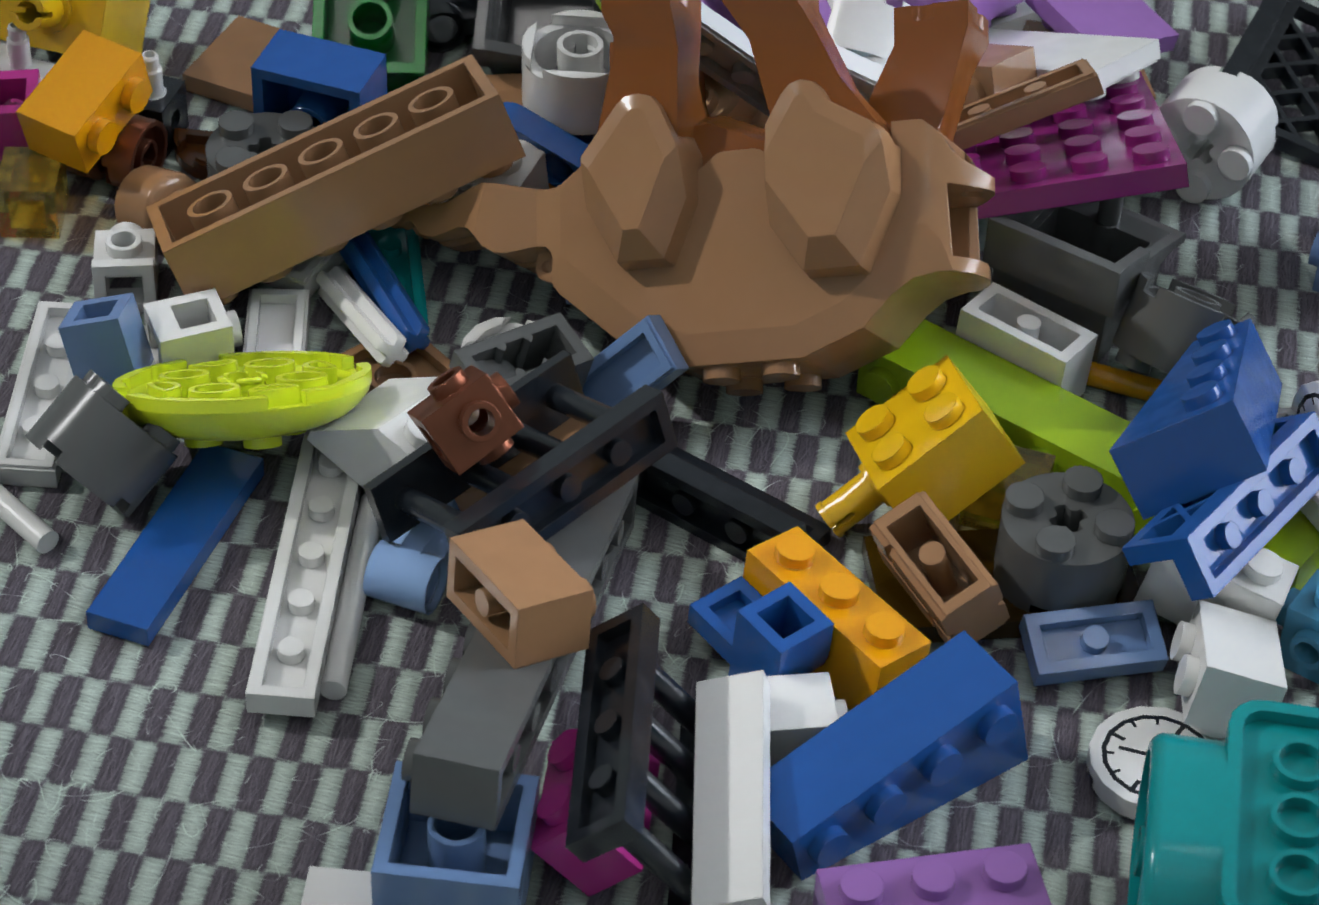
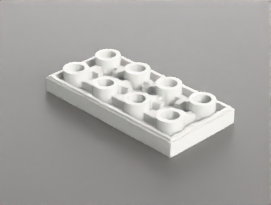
[989,28,1161,101]

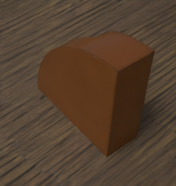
[173,128,214,180]

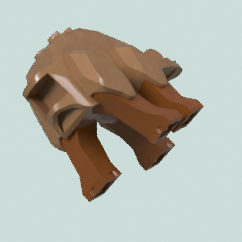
[391,0,995,396]

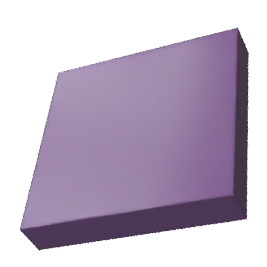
[1025,0,1179,53]

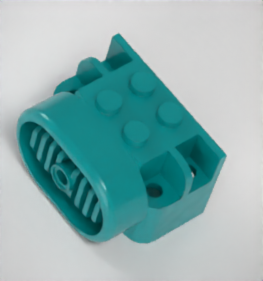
[1127,700,1319,905]

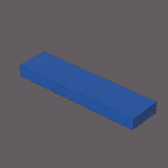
[86,446,264,647]

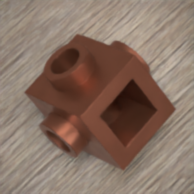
[407,365,524,475]

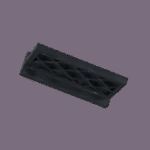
[1222,0,1319,168]

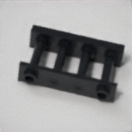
[363,350,679,544]
[565,603,696,905]

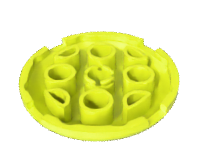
[112,351,372,450]

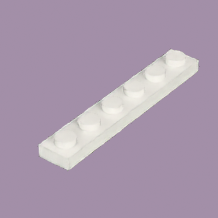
[245,428,362,718]

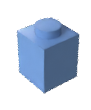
[58,292,154,385]

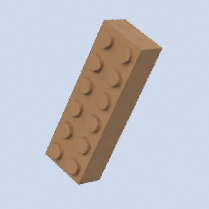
[146,54,526,306]

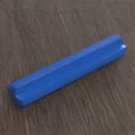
[339,231,430,354]

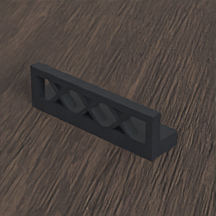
[636,447,832,562]

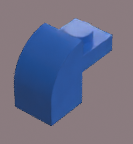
[687,576,834,676]

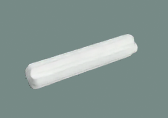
[315,266,409,367]

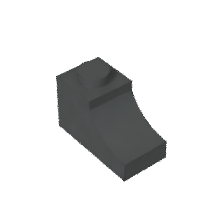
[449,312,594,390]

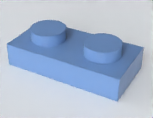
[1019,599,1169,686]

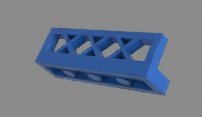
[1122,411,1319,601]

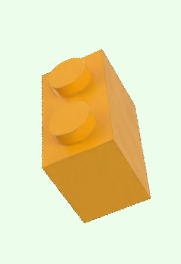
[16,29,153,174]

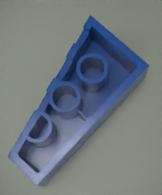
[1109,318,1282,520]
[770,630,1028,881]

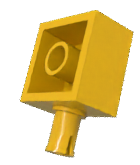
[0,0,150,54]
[815,355,1026,538]

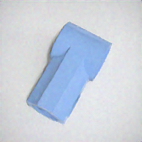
[363,499,460,615]

